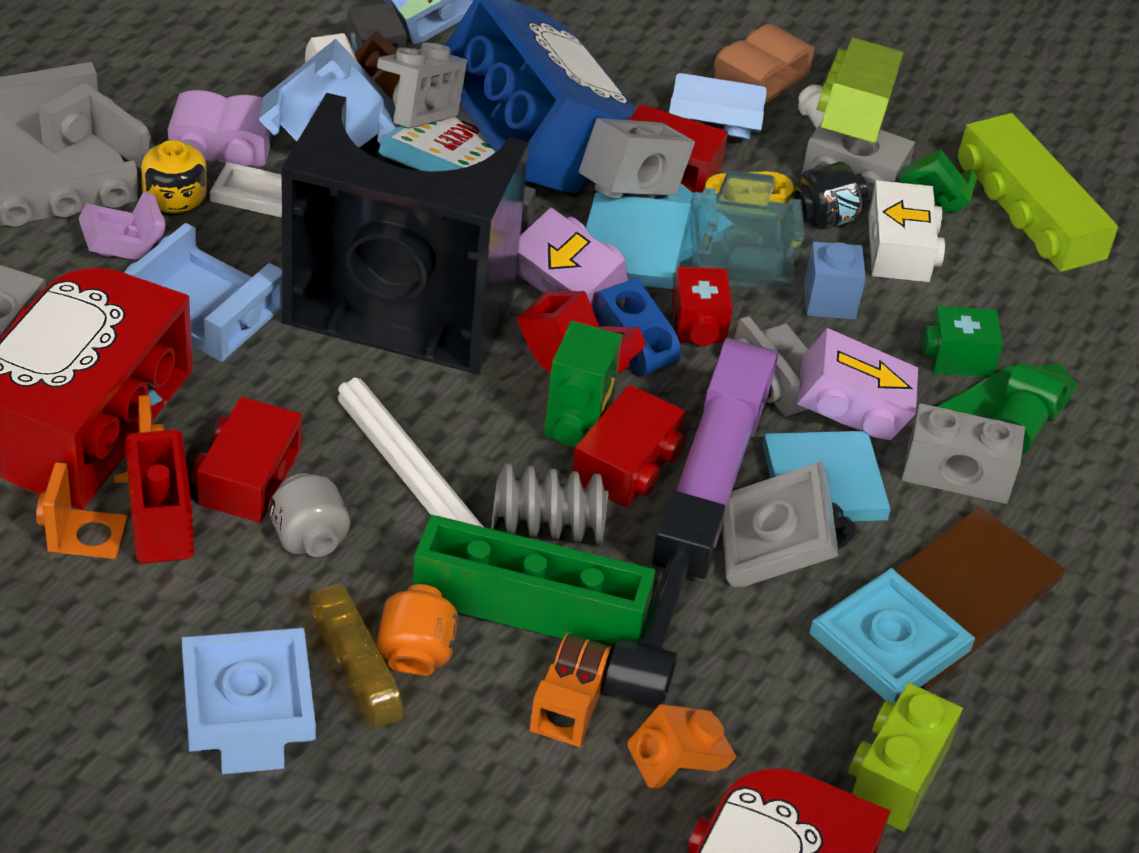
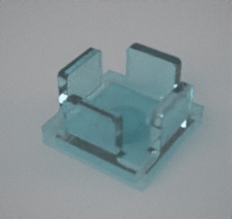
[690,170,804,289]

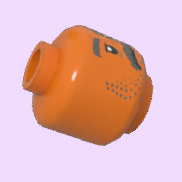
[377,584,458,676]

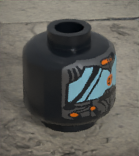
[793,162,868,229]

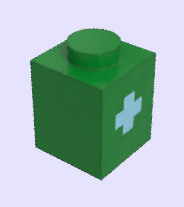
[921,305,1003,377]

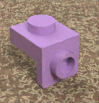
[78,192,165,260]

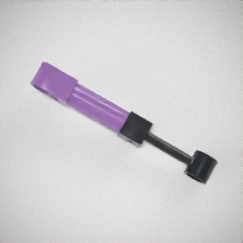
[604,337,779,708]

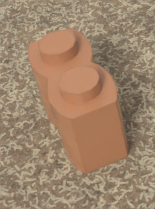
[714,24,815,104]

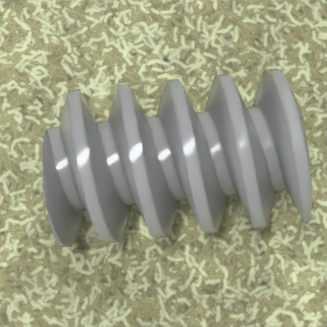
[491,463,608,545]

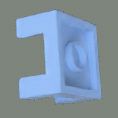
[259,38,399,148]

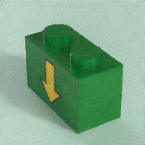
[544,321,623,446]

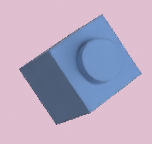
[804,241,866,319]

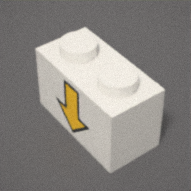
[868,180,945,282]

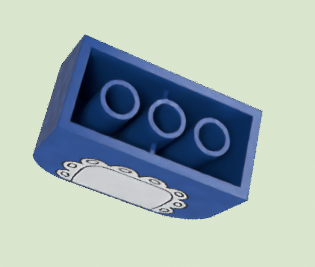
[445,0,634,193]

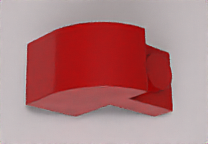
[517,291,646,374]

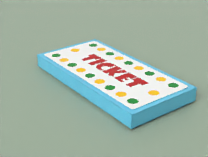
[378,104,495,171]

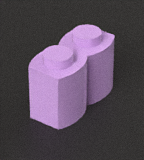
[168,90,273,167]

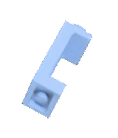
[124,223,282,362]

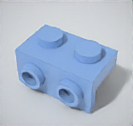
[669,73,767,139]

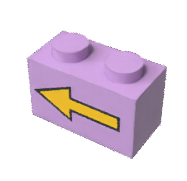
[797,328,918,440]

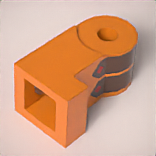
[529,633,613,747]

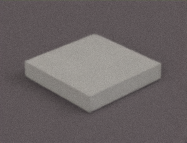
[722,461,839,587]

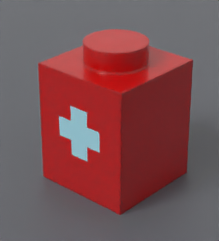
[672,267,733,346]

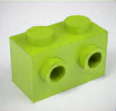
[848,682,963,832]

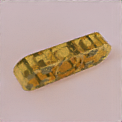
[310,583,403,730]

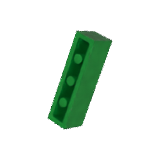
[413,514,656,652]

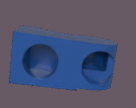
[594,278,681,377]

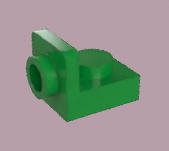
[899,149,978,214]

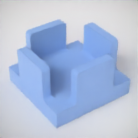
[181,628,316,774]

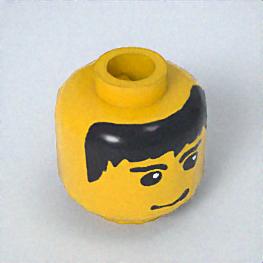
[141,140,207,214]

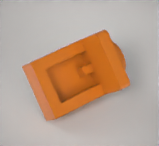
[627,704,736,788]

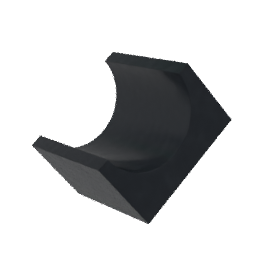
[281,92,529,375]

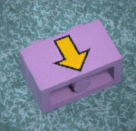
[516,208,628,312]

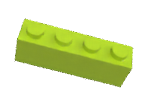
[816,37,904,143]
[958,113,1119,272]

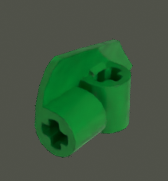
[938,361,1077,455]

